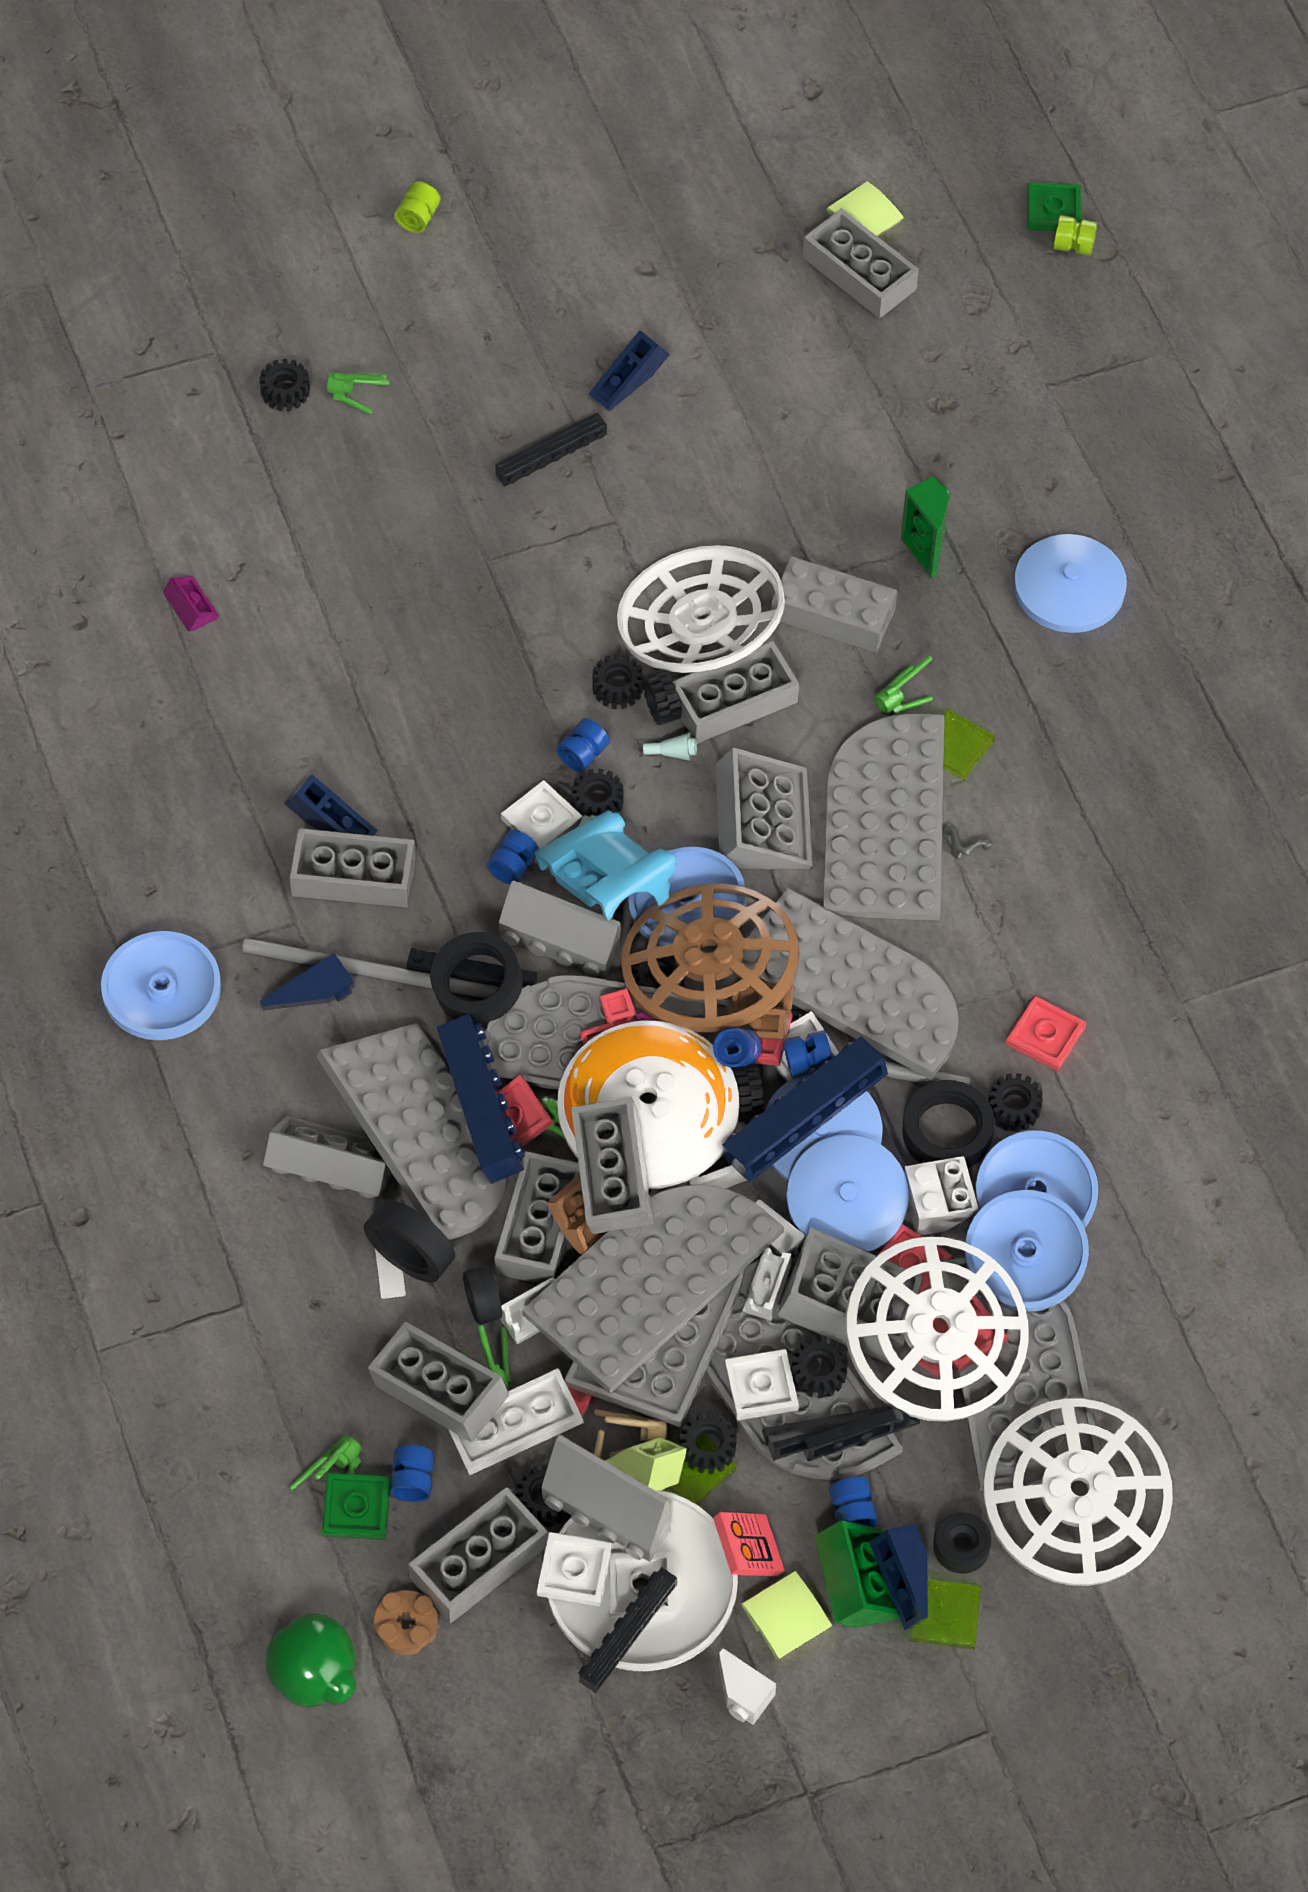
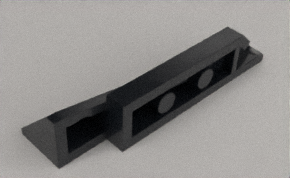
[762,1406,920,1462]

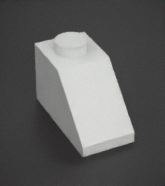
[719,1649,776,1725]

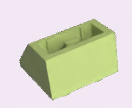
[605,1437,687,1491]

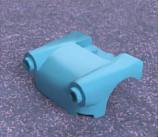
[535,810,677,921]

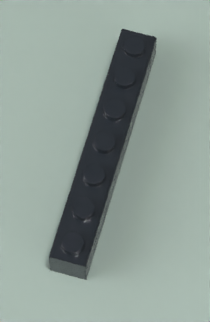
[495,413,607,486]
[407,948,537,988]
[578,1567,678,1694]

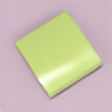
[826,181,904,236]
[741,1571,832,1659]

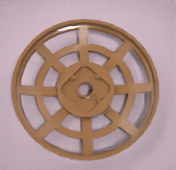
[621,884,800,1032]

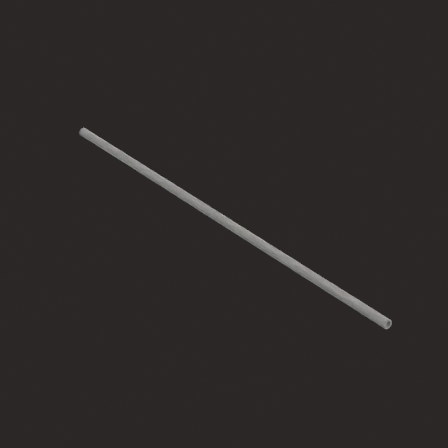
[243,938,970,1084]

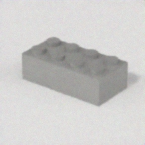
[803,208,919,319]
[771,556,897,653]
[672,641,799,744]
[290,828,416,908]
[571,1097,653,1234]
[494,1151,580,1284]
[367,1321,509,1443]
[408,1487,548,1624]

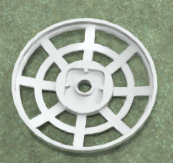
[617,545,785,673]
[845,1237,1029,1422]
[983,1399,1172,1586]

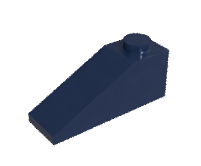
[589,330,670,411]
[284,774,378,836]
[260,953,354,1011]
[869,1524,928,1630]

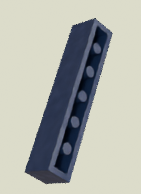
[436,1013,525,1184]
[722,1036,888,1183]

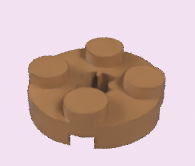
[374,1590,438,1655]

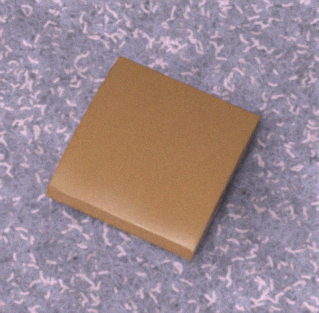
[727,980,795,1040]
[547,1174,607,1256]

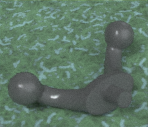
[943,824,993,860]

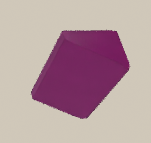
[163,576,219,631]

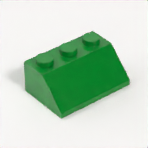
[901,476,950,578]
[814,1520,900,1628]

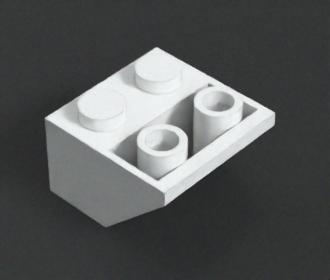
[904,1156,979,1236]

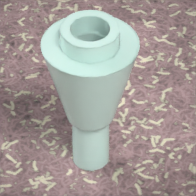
[643,733,697,761]

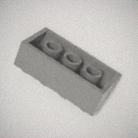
[498,880,621,980]
[263,1115,392,1198]

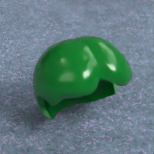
[266,1614,356,1708]

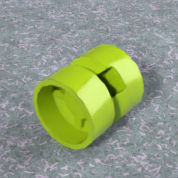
[394,182,441,233]
[1054,215,1098,256]

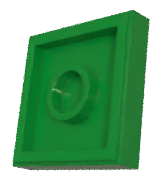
[1027,183,1081,231]
[322,1472,390,1540]

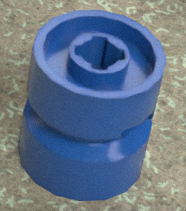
[556,718,610,772]
[487,830,539,885]
[713,1028,762,1068]
[783,1030,832,1078]
[390,1445,434,1502]
[829,1477,878,1527]

